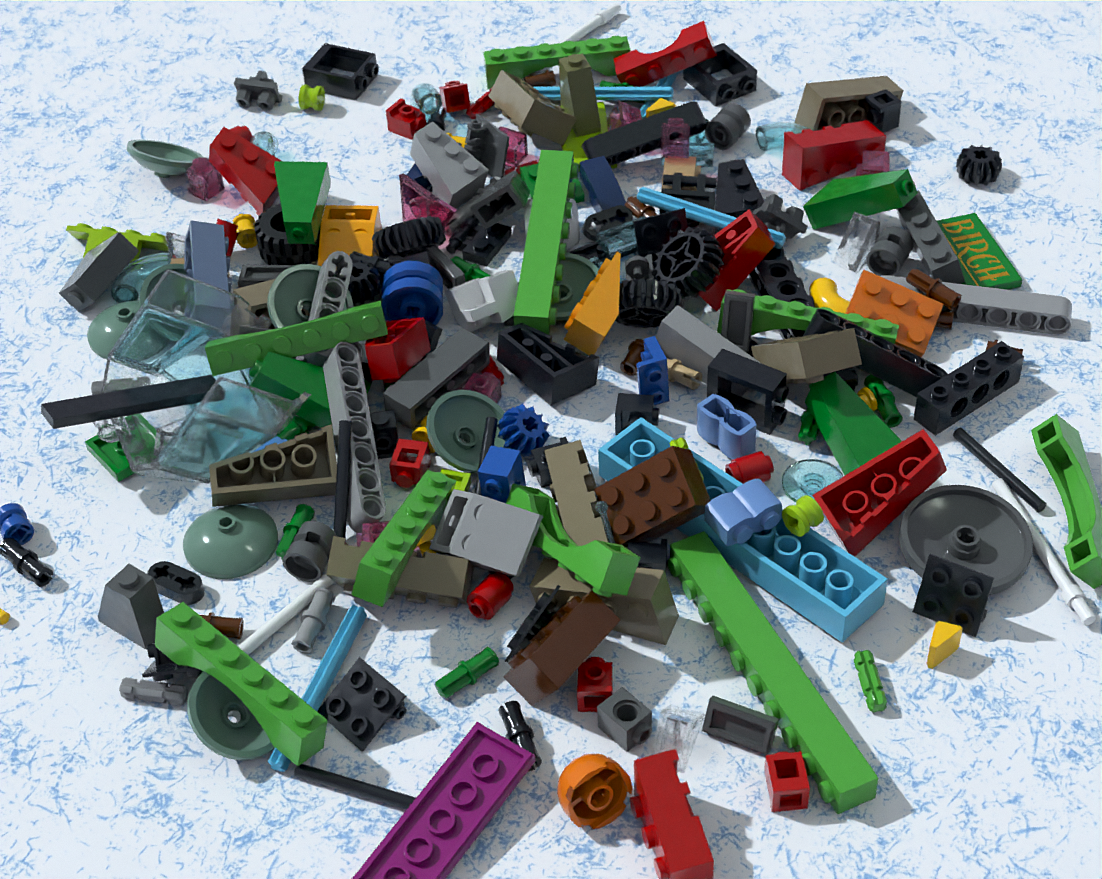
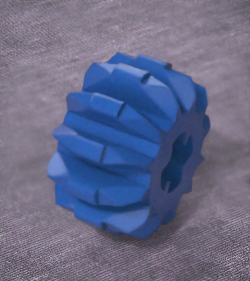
[497,404,550,458]

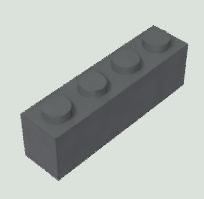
[896,190,965,284]
[383,327,490,430]

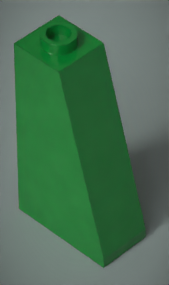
[274,161,331,244]
[803,169,918,229]
[248,352,372,435]
[804,372,902,475]

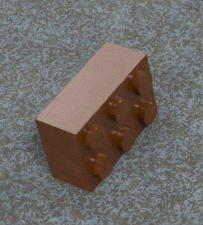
[594,446,711,549]
[503,591,620,706]

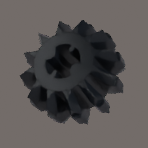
[956,144,1002,186]
[335,260,381,305]

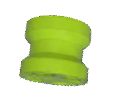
[298,85,325,111]
[782,495,824,537]

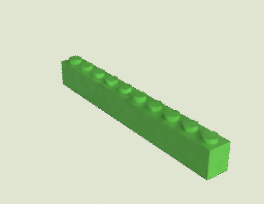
[667,531,879,814]

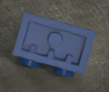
[637,336,670,405]

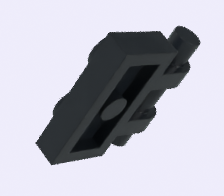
[659,172,717,220]
[446,215,512,267]

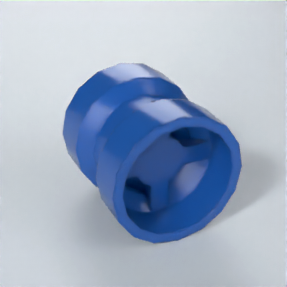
[0,503,34,545]

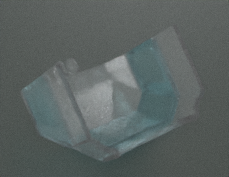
[93,268,311,484]

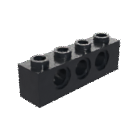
[914,341,1024,436]

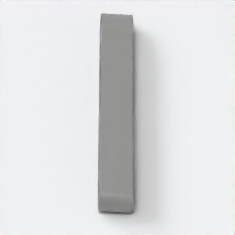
[880,275,1072,334]
[323,342,386,535]

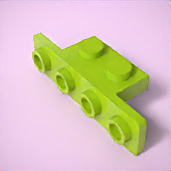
[66,223,174,268]

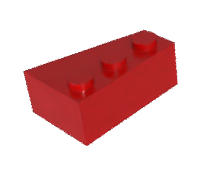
[209,127,281,216]
[698,209,775,312]
[365,317,431,383]
[630,748,714,879]

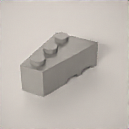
[410,121,488,215]

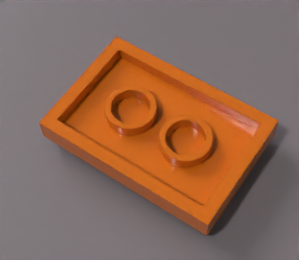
[845,270,944,357]

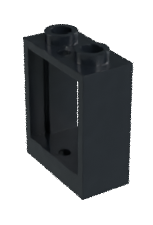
[302,43,379,100]
[683,43,757,106]
[707,349,789,435]

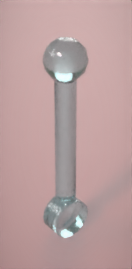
[595,501,616,544]

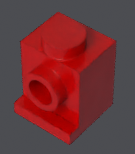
[439,81,470,113]
[386,98,427,140]
[389,438,431,488]
[577,657,613,712]
[764,751,810,812]

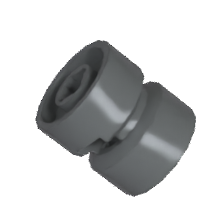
[705,103,751,150]
[866,226,914,276]
[282,521,338,582]

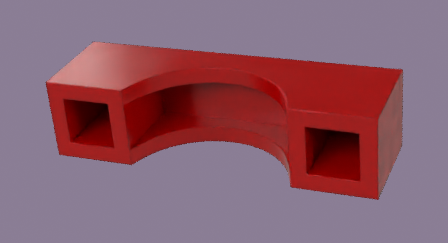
[613,21,717,87]

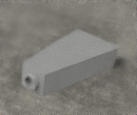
[656,305,761,397]

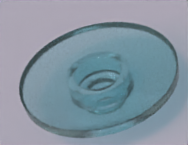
[782,459,843,502]

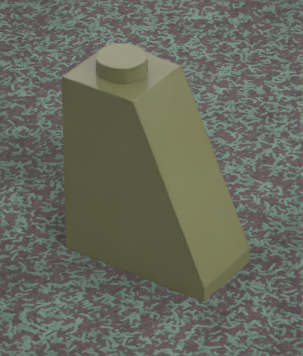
[559,53,601,137]

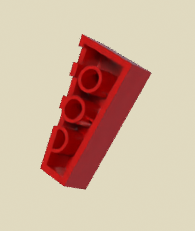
[782,120,886,191]
[812,429,947,557]

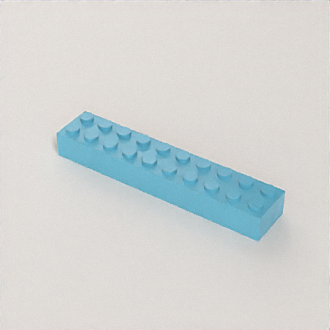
[598,417,888,643]

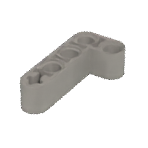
[303,251,363,366]

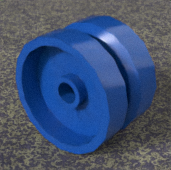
[381,261,443,325]

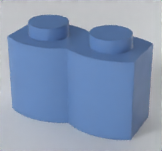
[697,394,757,459]
[705,479,782,546]

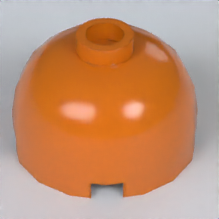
[557,753,633,829]

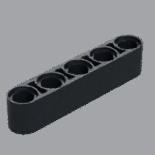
[582,101,708,166]
[803,309,948,397]

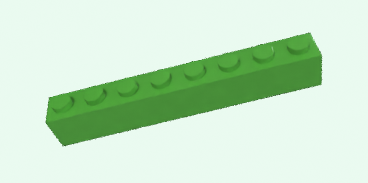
[513,150,579,335]

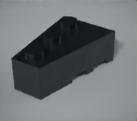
[714,159,764,235]
[497,323,599,405]

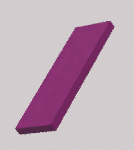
[352,722,536,879]

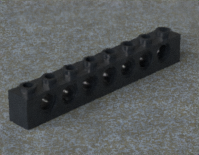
[748,247,858,392]

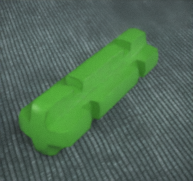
[854,650,887,712]

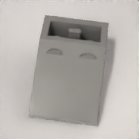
[429,489,543,577]

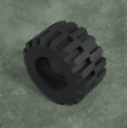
[254,204,322,265]

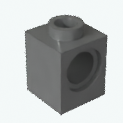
[597,687,652,752]

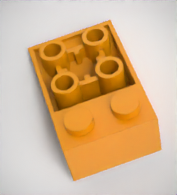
[317,205,382,266]
[563,252,621,355]

